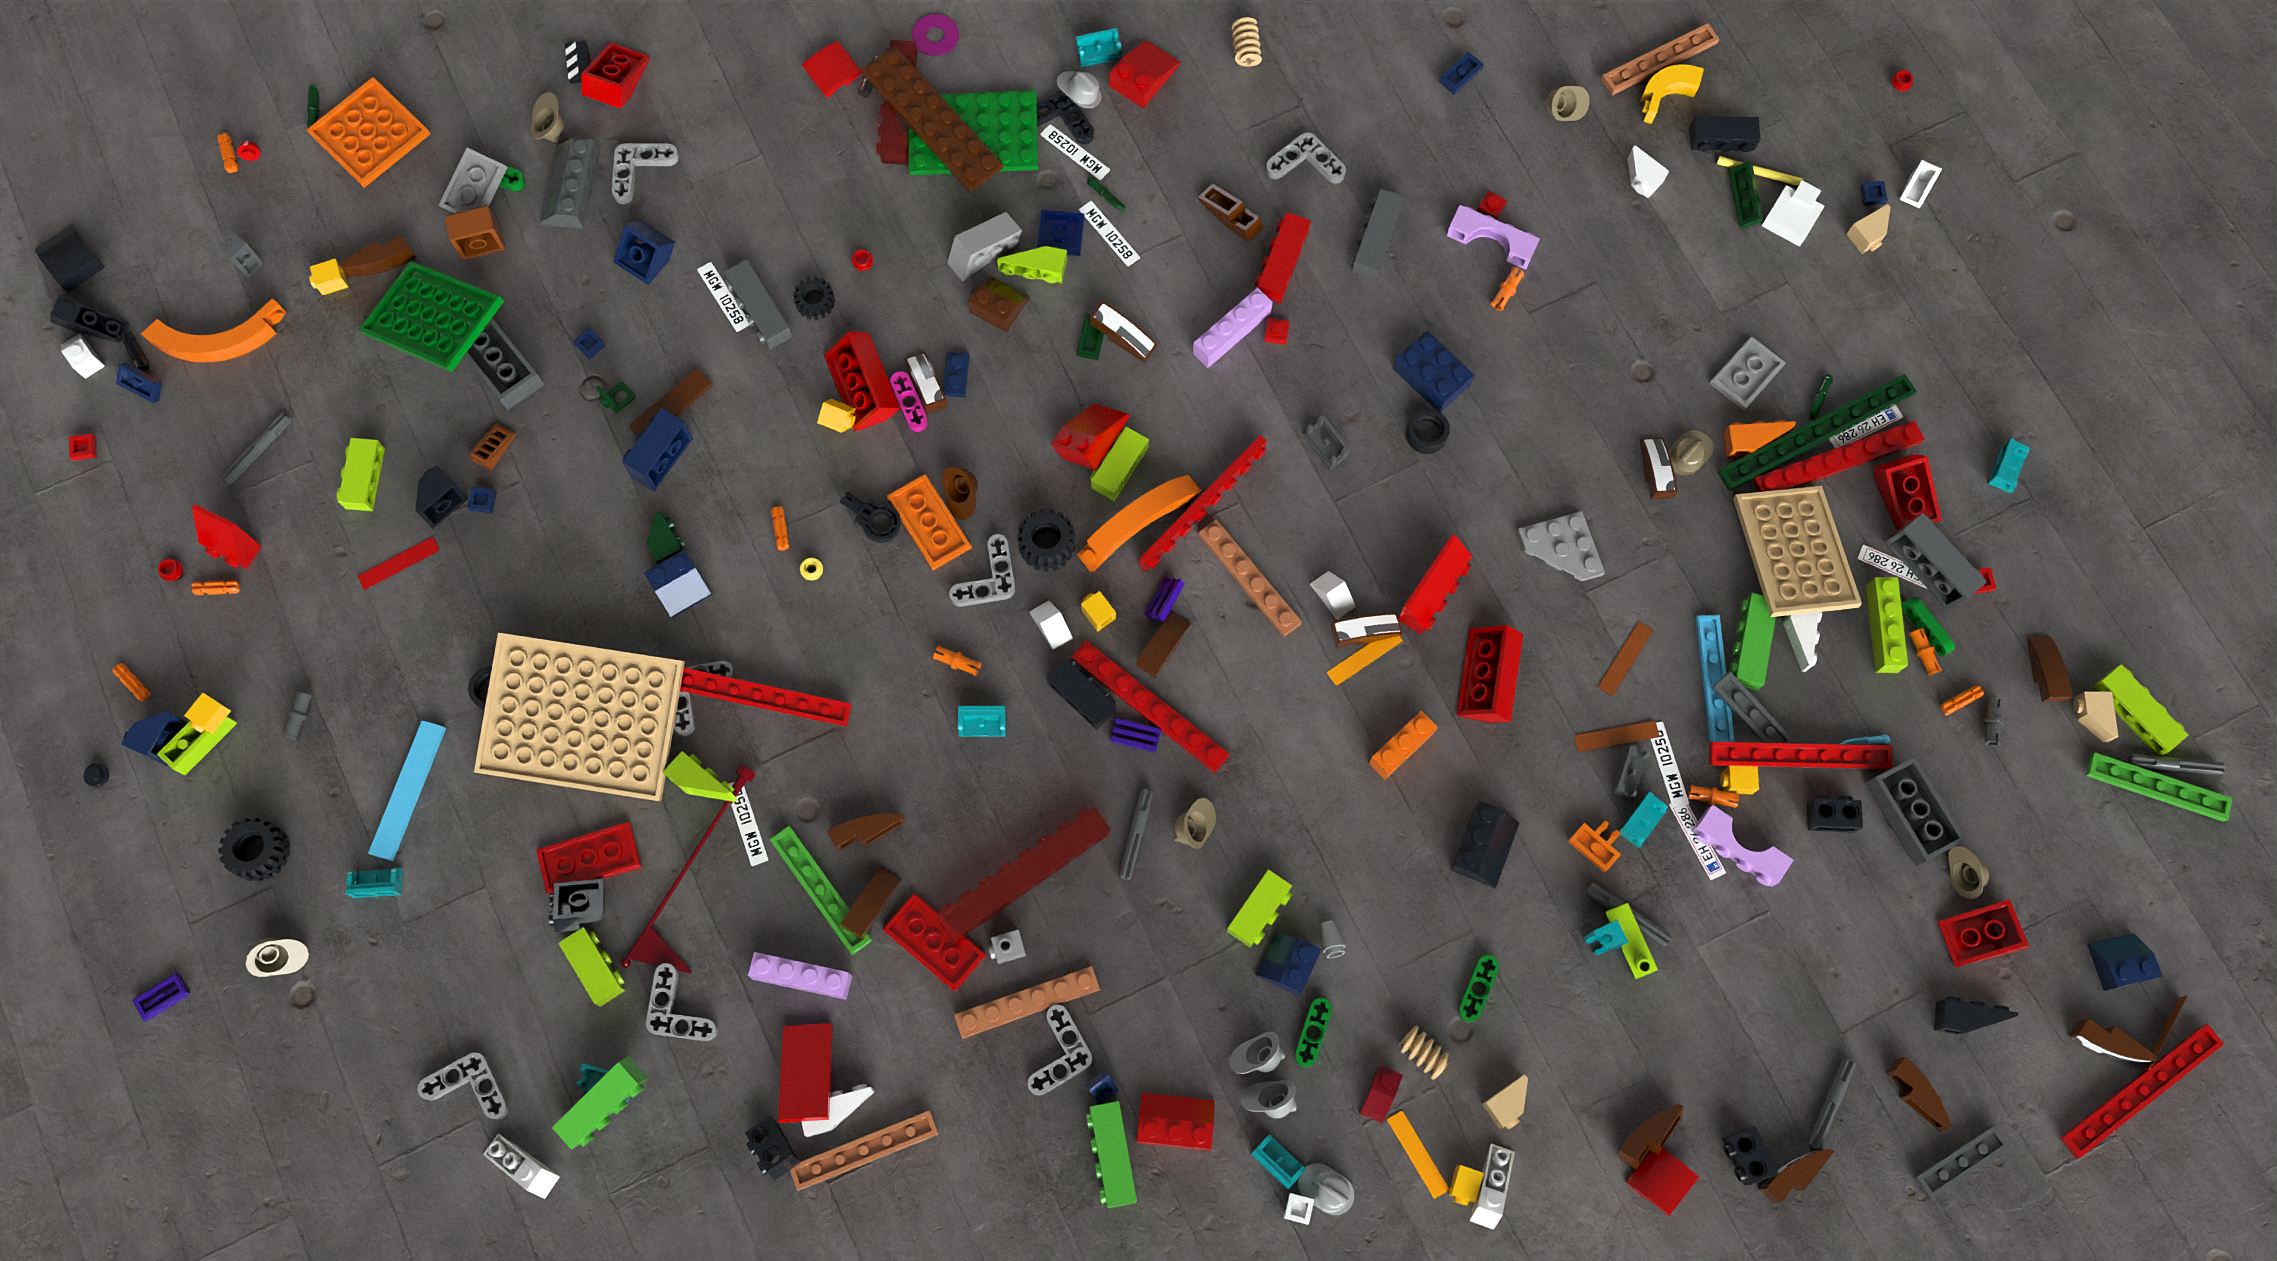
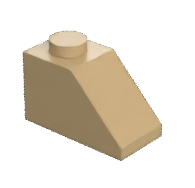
[1846,204,1891,254]
[2073,692,2118,742]
[1482,1074,1528,1130]

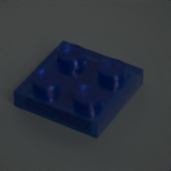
[1037,210,1085,256]

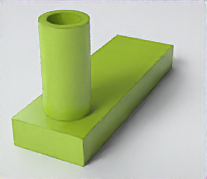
[1605,903,1658,979]

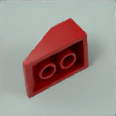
[1109,40,1180,109]
[581,42,650,109]
[1051,403,1130,470]
[1873,454,1942,531]
[192,504,262,570]
[1938,899,2030,968]

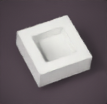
[1284,1193,1314,1225]

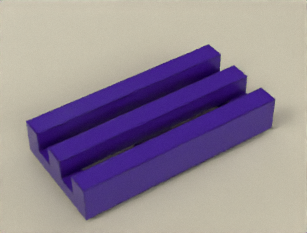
[1144,576,1185,622]
[1110,718,1161,753]
[132,973,191,1021]

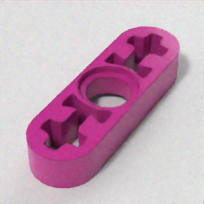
[890,371,928,432]

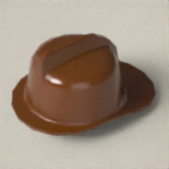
[942,466,978,520]

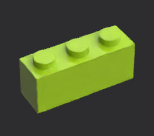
[1090,427,1149,501]
[337,438,385,511]
[157,715,237,775]
[1227,869,1293,948]
[558,927,626,1007]

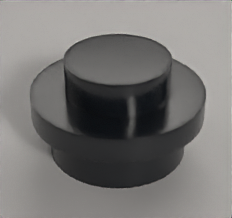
[83,763,109,787]

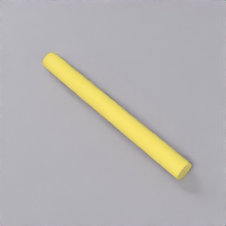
[1716,156,1803,186]

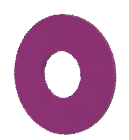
[912,14,959,56]

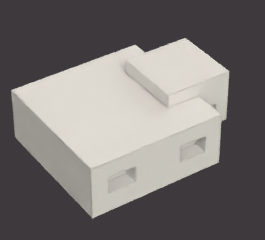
[1762,180,1824,247]

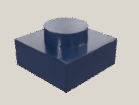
[1860,181,1888,205]
[573,328,606,360]
[467,487,497,513]
[1085,1070,1119,1105]

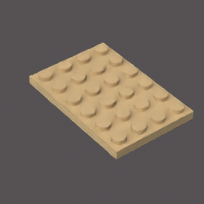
[1733,486,1862,617]

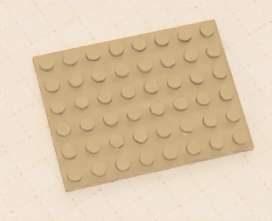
[474,633,685,801]

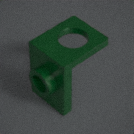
[595,382,636,414]

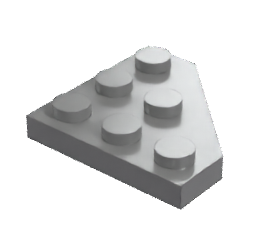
[1517,511,1605,581]

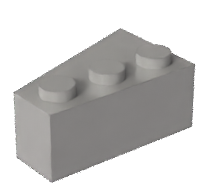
[947,212,1022,282]

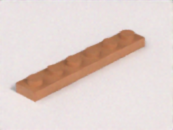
[1601,23,1719,95]
[1198,519,1302,638]
[954,966,1100,1039]
[790,1110,939,1191]

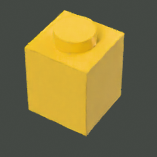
[309,258,348,295]
[817,399,856,433]
[1081,591,1116,632]
[184,693,231,734]
[1720,766,1759,794]
[1448,1165,1484,1206]

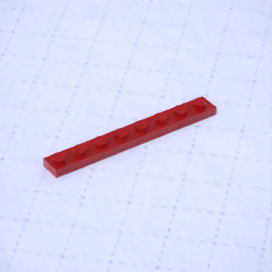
[1752,421,1925,492]
[1139,435,1267,572]
[1071,640,1230,773]
[680,668,852,727]
[1708,741,1893,769]
[2060,1024,2224,1159]

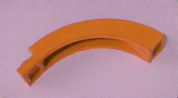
[141,298,286,362]
[1077,475,1202,572]

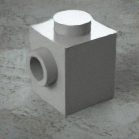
[988,930,1026,964]

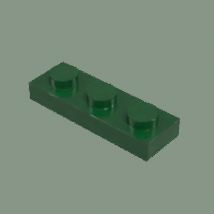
[1729,161,1763,229]

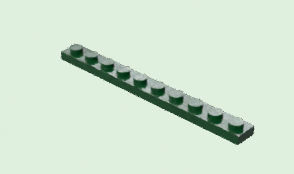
[1717,374,1917,491]

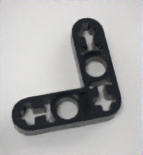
[1037,91,1094,145]

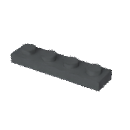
[1712,672,1794,743]
[1913,1125,2010,1200]

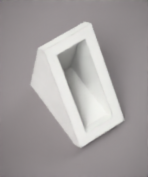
[1900,160,1942,208]
[1310,571,1356,620]
[1029,601,1073,650]

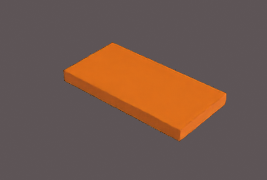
[887,474,972,571]

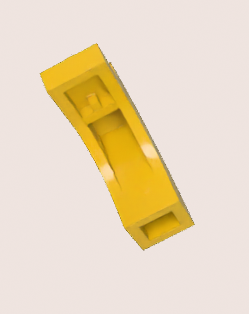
[1640,64,1704,124]

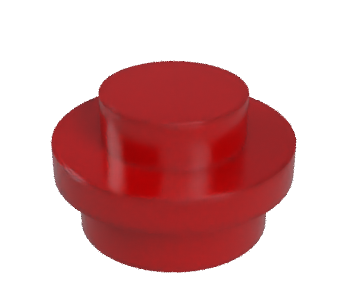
[1891,70,1913,91]
[237,141,261,161]
[851,249,873,271]
[158,559,183,582]

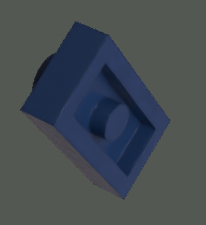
[1439,51,1484,95]
[943,352,970,398]
[116,362,162,403]

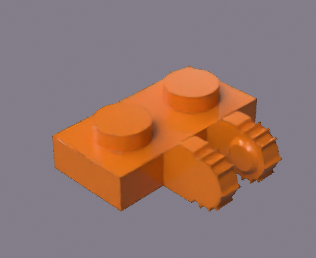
[1568,820,1621,873]

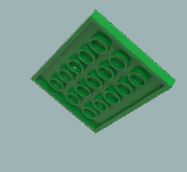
[909,90,1038,176]
[358,261,504,372]

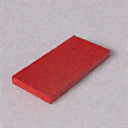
[536,821,642,896]
[882,893,987,992]
[778,1023,833,1123]

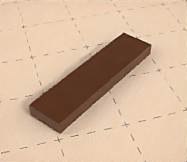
[629,368,712,436]

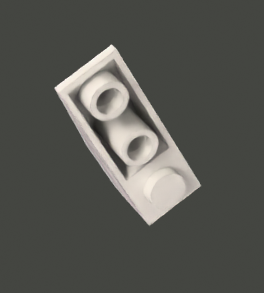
[1783,612,1822,672]
[802,1084,874,1137]
[483,1133,560,1199]
[1470,1143,1515,1229]

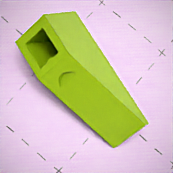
[997,246,1067,283]
[663,751,738,802]

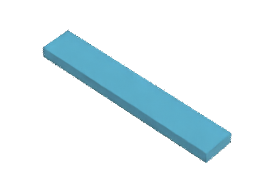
[1695,615,1735,742]
[368,720,446,862]

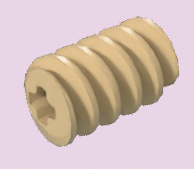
[1232,17,1262,67]
[1398,1025,1452,1080]

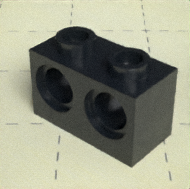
[1807,795,1863,833]
[745,1116,800,1180]
[1722,1126,1778,1186]

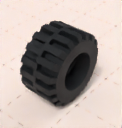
[1018,509,1075,572]
[218,817,290,881]

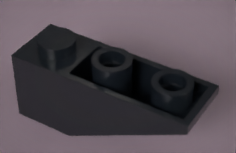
[50,295,129,343]
[1934,996,2018,1035]

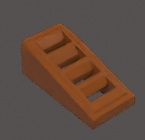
[469,423,516,472]

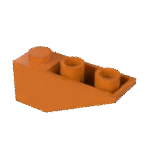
[1723,420,1796,458]

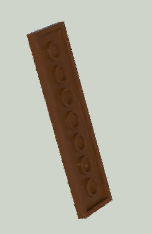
[861,45,1003,193]

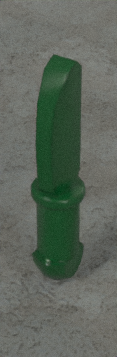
[307,85,319,128]
[1087,176,1126,211]
[1809,374,1833,419]

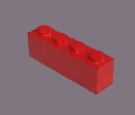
[1254,212,1311,304]

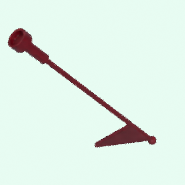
[621,765,756,974]

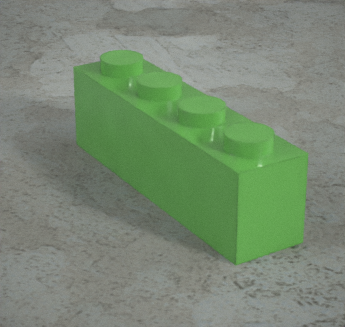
[1729,593,1776,691]
[552,1056,648,1150]
[1086,1101,1137,1208]

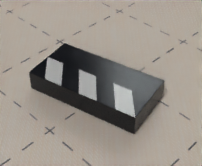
[565,40,590,84]

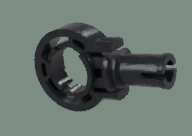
[840,491,901,543]

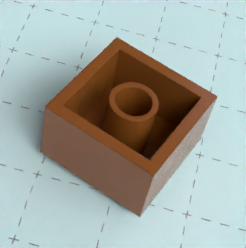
[445,206,506,260]

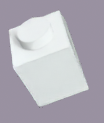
[1628,145,1669,198]
[61,332,105,379]

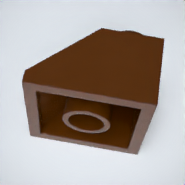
[968,277,1030,333]

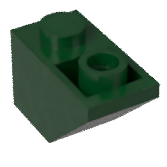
[646,512,685,564]

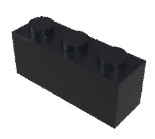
[1689,116,1761,152]
[1047,659,1116,730]

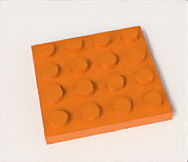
[306,77,430,188]

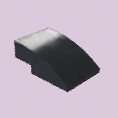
[35,225,105,293]

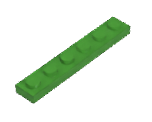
[2086,752,2233,822]
[770,826,872,955]

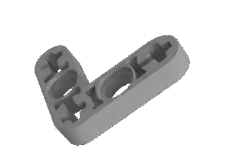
[1266,132,1346,184]
[612,143,679,204]
[949,534,1015,607]
[674,661,735,736]
[646,963,718,1041]
[1027,1005,1092,1096]
[417,1052,509,1120]

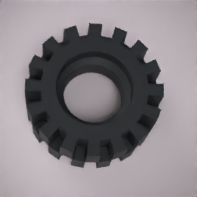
[793,276,835,320]

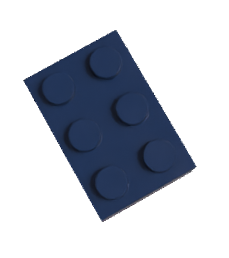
[1393,330,1475,413]
[622,408,693,492]

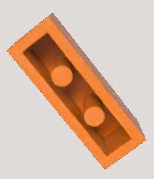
[1368,710,1438,780]

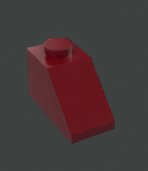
[1359,1065,1403,1123]

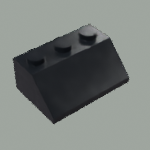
[1451,800,1519,888]

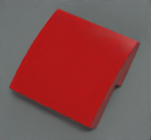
[802,41,861,98]
[1626,1148,1699,1216]

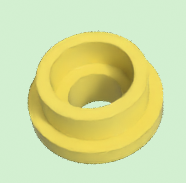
[800,558,823,580]

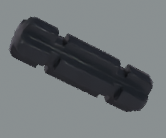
[120,331,150,371]

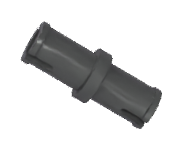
[282,692,312,741]
[1984,698,2004,746]

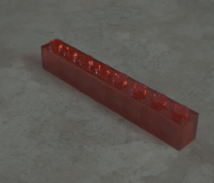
[937,807,1111,943]

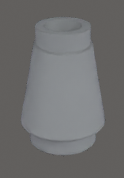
[1320,921,1346,958]

